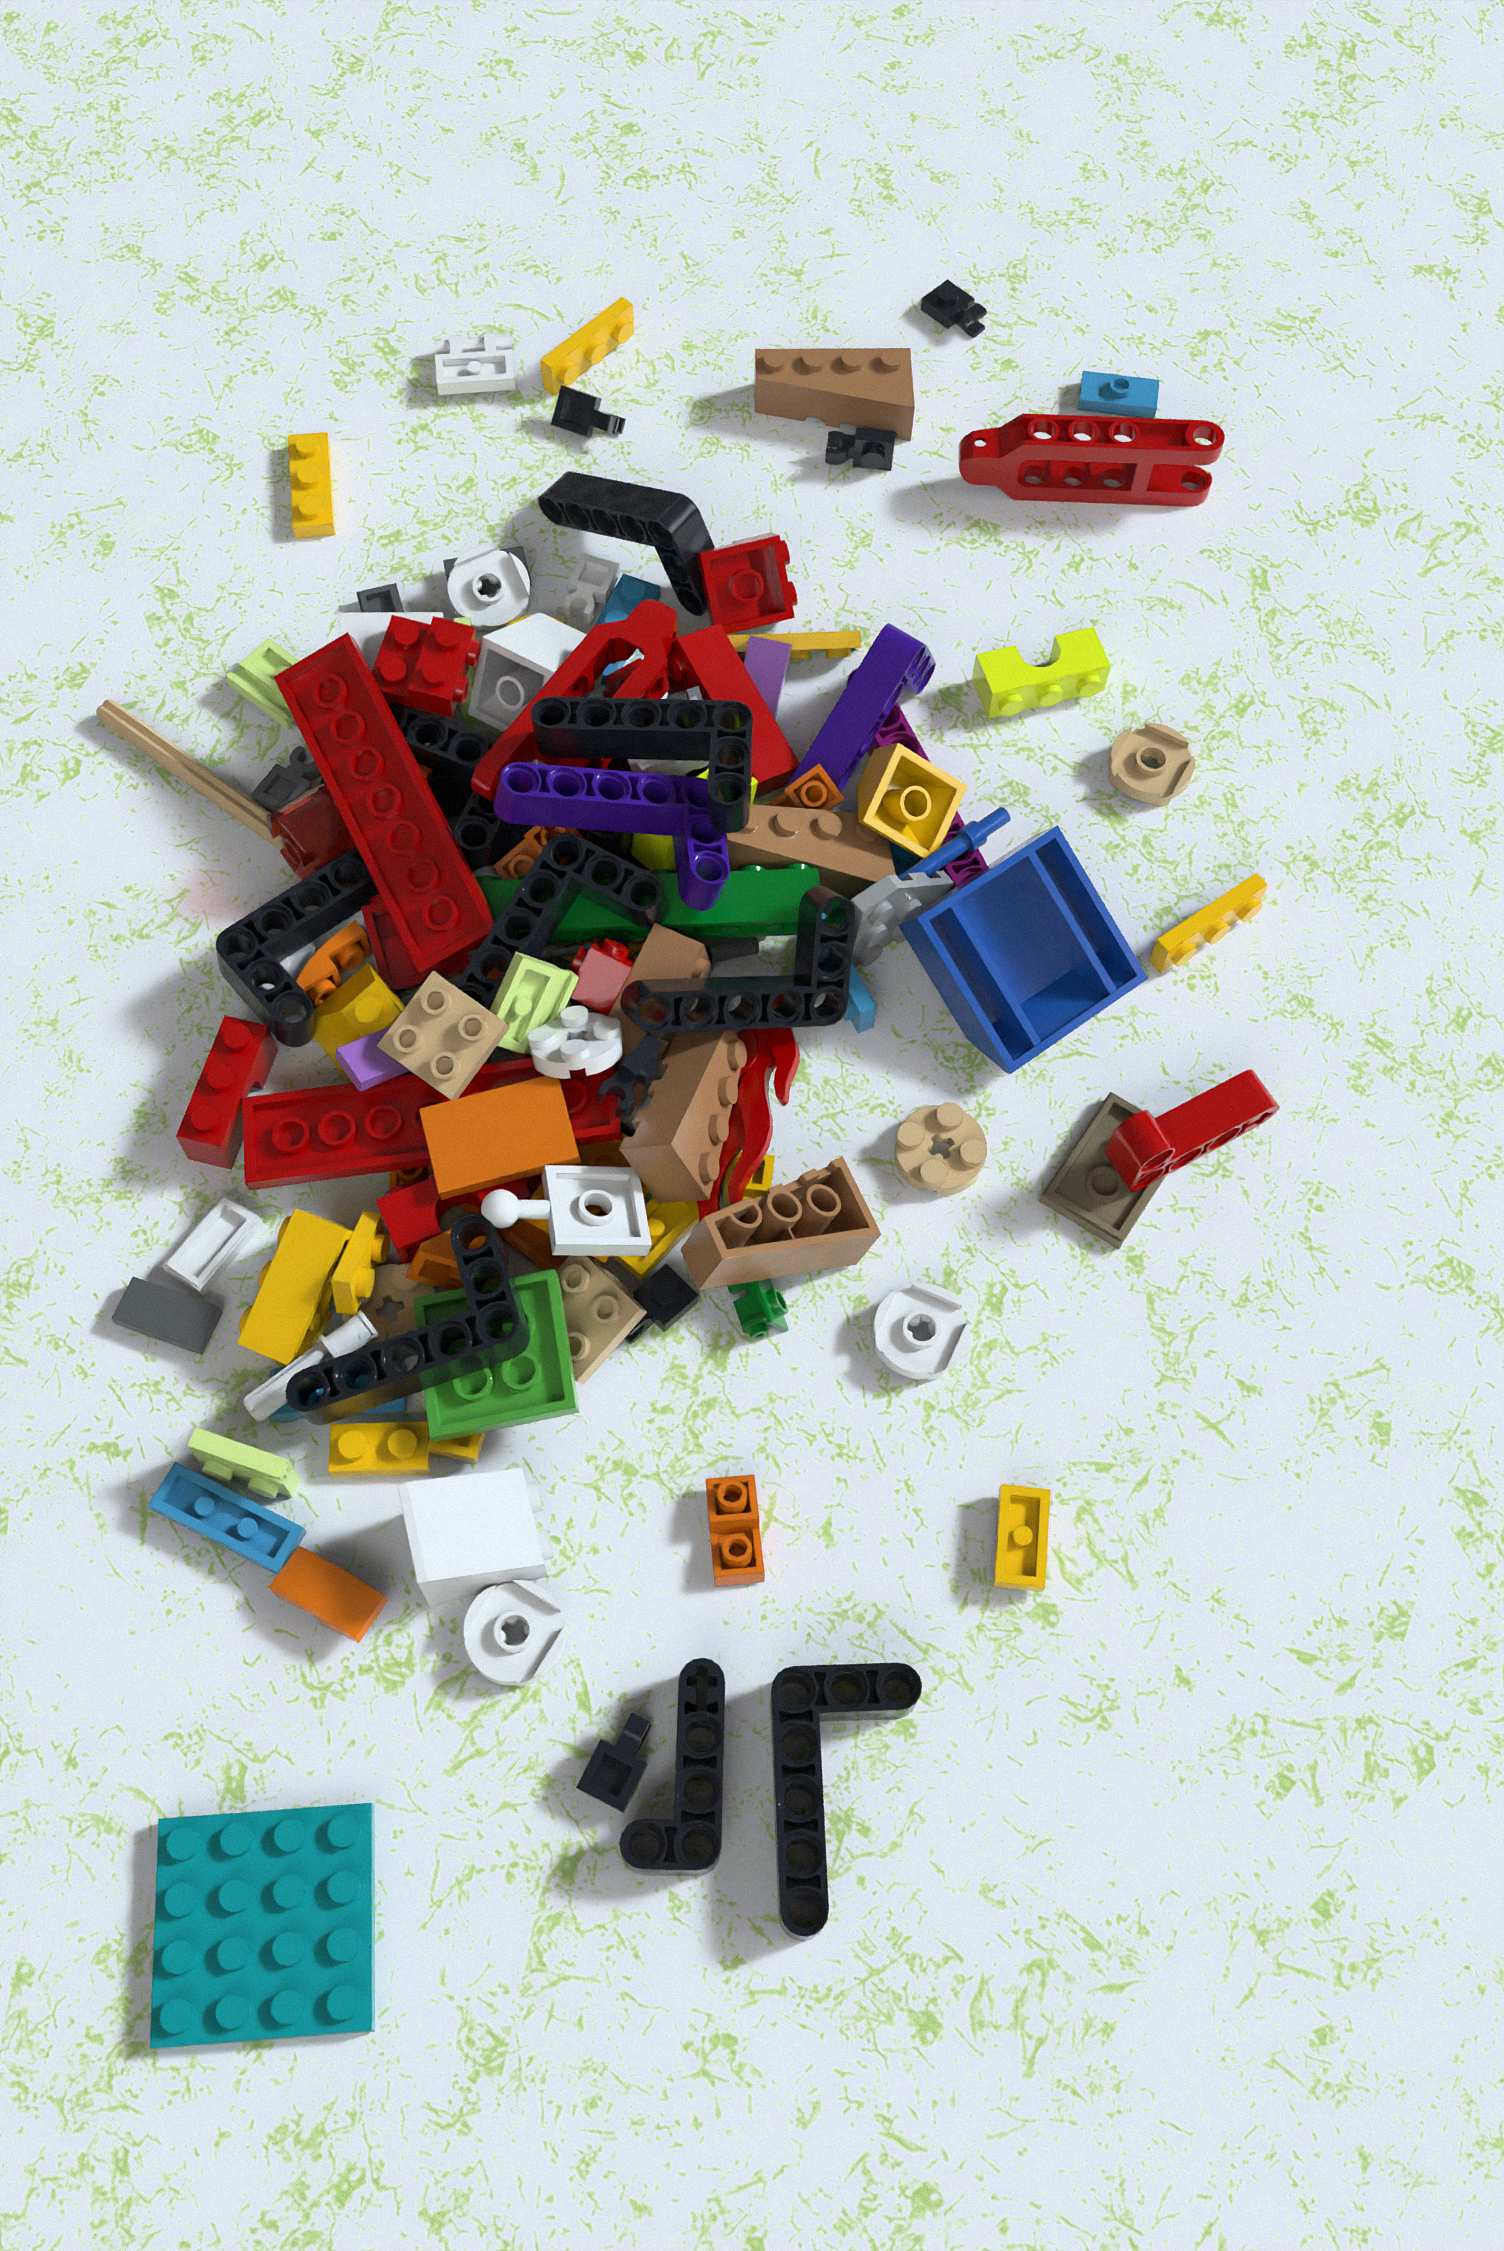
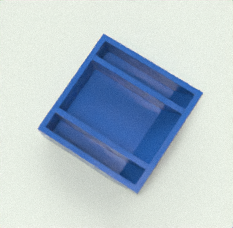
[898,825,1149,1074]

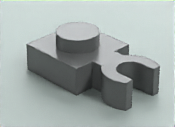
[251,746,321,822]

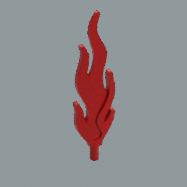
[683,994,800,1260]

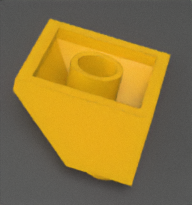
[857,743,968,860]
[314,962,406,1083]

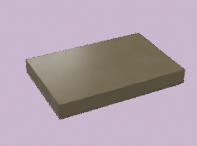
[1039,1092,1166,1249]

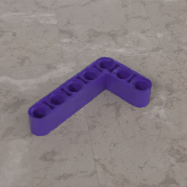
[784,623,936,792]
[493,762,730,911]

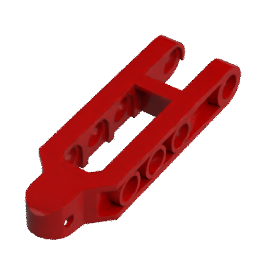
[958,413,1225,507]
[471,599,678,831]

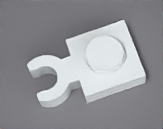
[563,553,620,624]

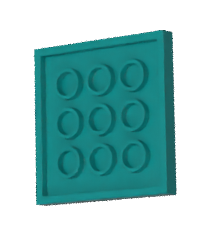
[150,1803,375,2049]

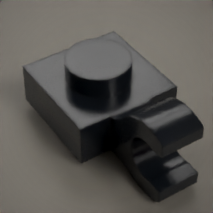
[921,279,987,338]
[551,385,626,437]
[825,427,896,471]
[595,1032,663,1118]
[624,1264,699,1344]
[576,1712,652,1814]

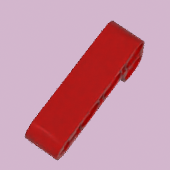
[1104,1069,1280,1192]

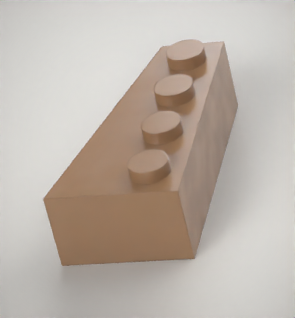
[754,348,915,441]
[725,804,896,902]
[608,923,713,1117]
[619,1030,747,1203]
[680,1156,881,1290]

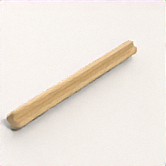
[96,699,294,849]

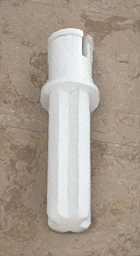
[243,1310,379,1422]

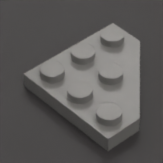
[851,870,954,968]

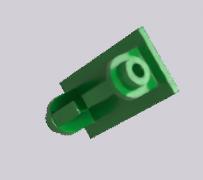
[727,1279,789,1340]

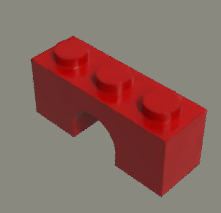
[176,1015,278,1170]
[376,1173,531,1264]

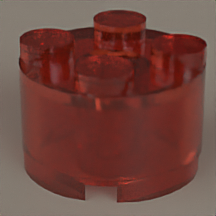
[266,783,356,880]

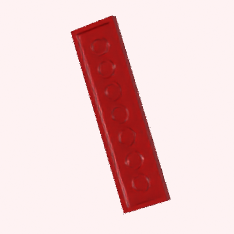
[274,632,497,977]
[242,1058,622,1190]

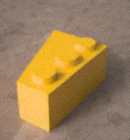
[237,1208,354,1366]

